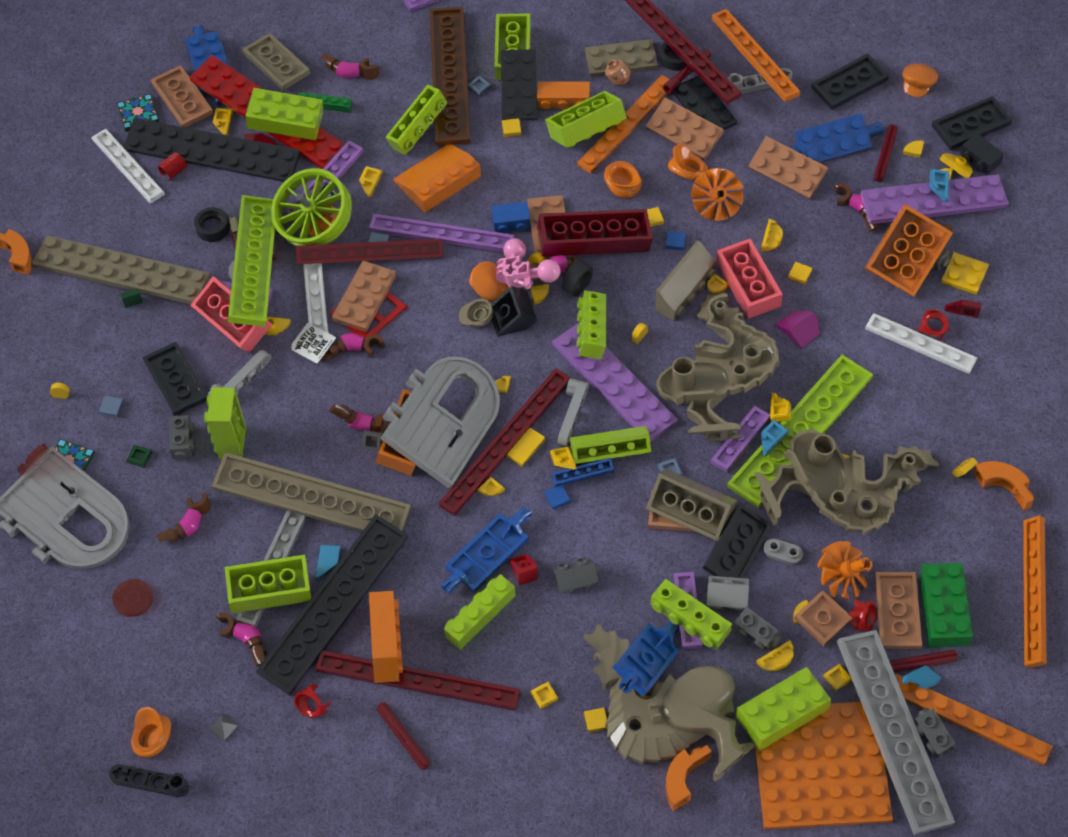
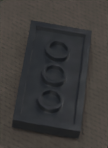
[501,49,537,120]
[811,54,889,110]
[672,76,737,130]
[931,96,1012,150]
[142,342,207,416]
[702,503,772,578]

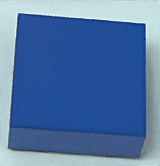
[665,231,686,250]
[544,484,570,510]

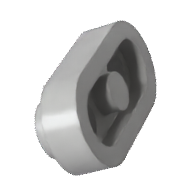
[763,539,803,565]

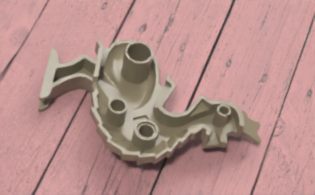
[657,292,780,442]
[755,430,939,535]
[583,624,755,782]

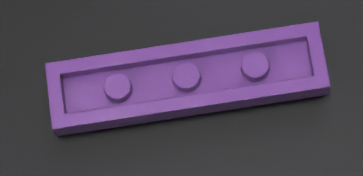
[711,406,770,473]
[674,572,703,650]

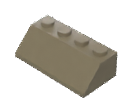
[655,240,716,321]
[646,469,737,541]

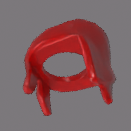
[918,309,949,341]
[849,599,877,632]
[294,684,332,718]

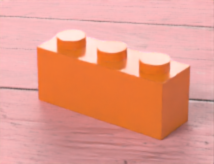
[537,82,590,110]

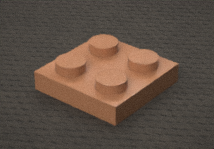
[794,590,852,647]

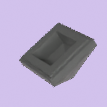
[362,430,382,451]
[209,714,239,741]

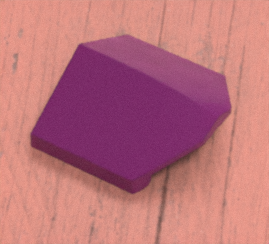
[776,311,820,349]

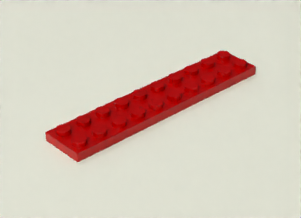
[189,55,345,169]

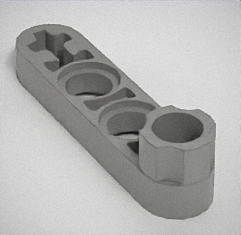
[728,68,793,94]
[208,350,272,395]
[557,378,589,446]

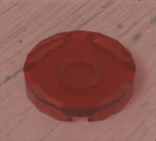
[17,443,49,476]
[112,579,153,617]

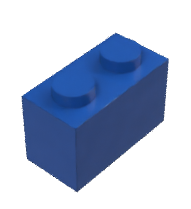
[492,202,531,233]

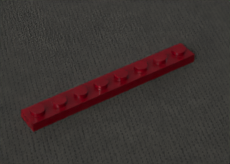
[296,238,443,264]

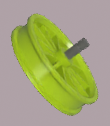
[271,168,352,246]

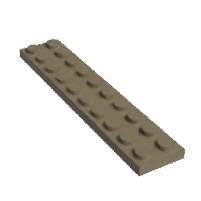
[32,235,211,305]
[212,452,411,532]

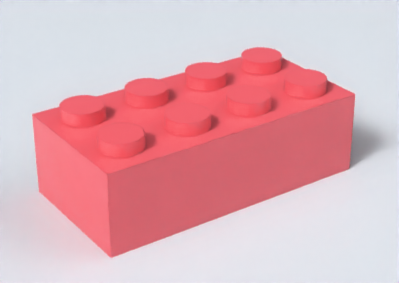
[716,239,783,319]
[191,276,272,353]

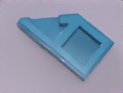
[929,169,949,202]
[761,420,789,457]
[316,545,341,580]
[902,665,941,689]

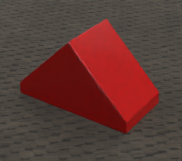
[509,553,538,586]

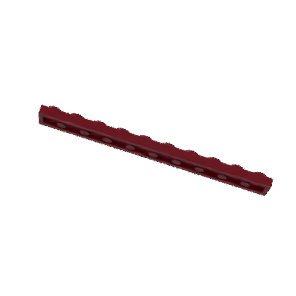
[624,0,741,105]
[439,368,571,516]
[316,650,520,711]

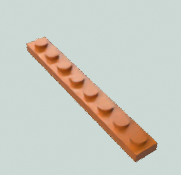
[712,9,800,102]
[577,75,669,174]
[1023,515,1047,668]
[895,673,1053,766]

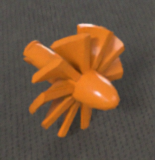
[691,168,744,221]
[818,541,872,600]

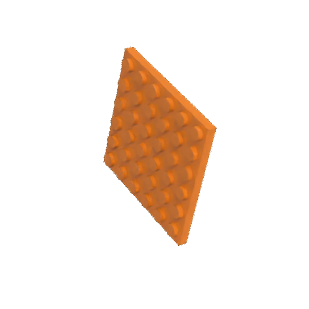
[755,702,893,830]

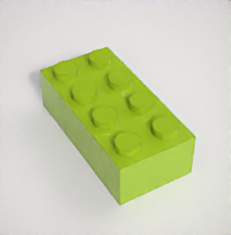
[494,13,531,80]
[246,88,323,140]
[545,91,627,148]
[204,387,246,459]
[225,555,312,613]
[736,667,831,751]

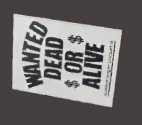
[292,323,336,364]

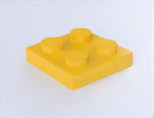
[941,252,989,295]

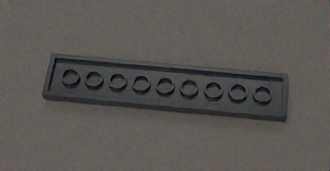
[124,118,300,182]
[256,514,408,696]

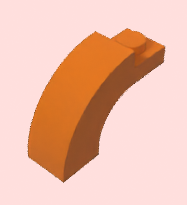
[0,229,33,275]
[973,461,1034,511]
[666,745,712,811]

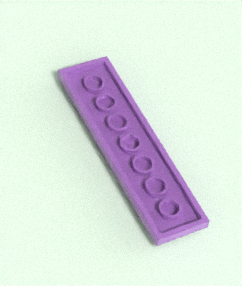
[860,174,1009,224]
[552,322,678,442]

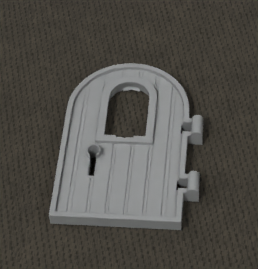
[380,357,500,488]
[0,447,130,569]

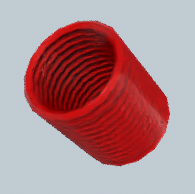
[158,152,187,180]

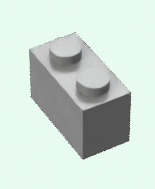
[707,576,749,610]

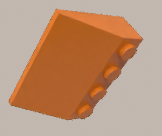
[393,144,481,213]
[864,204,953,297]

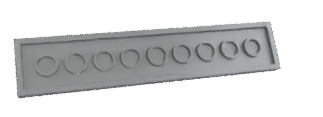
[837,630,955,835]

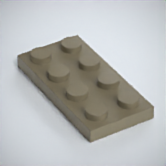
[242,33,311,91]
[584,39,658,77]

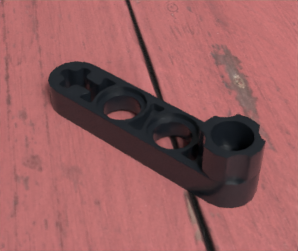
[109,764,189,797]

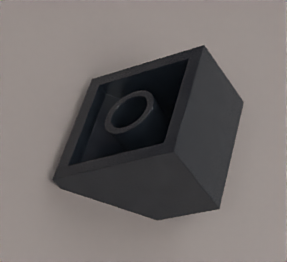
[491,286,537,337]

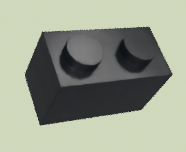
[960,133,1004,175]

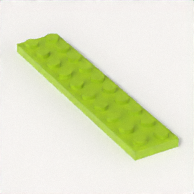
[228,195,275,327]
[727,355,873,509]

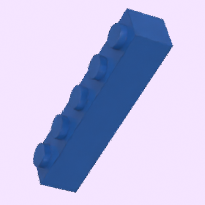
[552,458,614,487]

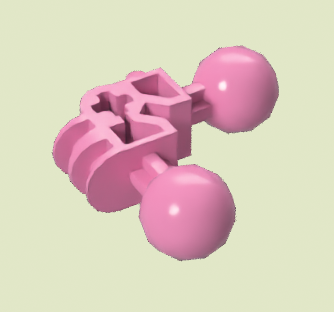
[496,238,561,289]

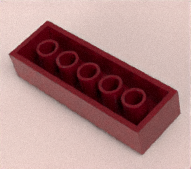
[537,209,653,256]

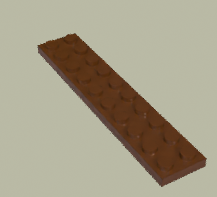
[430,6,471,146]

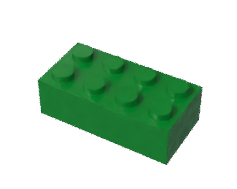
[919,563,973,648]

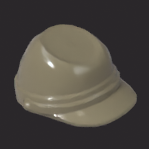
[459,299,493,327]

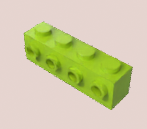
[385,84,448,155]
[577,290,606,360]
[570,426,651,464]
[444,574,516,650]
[650,579,732,650]

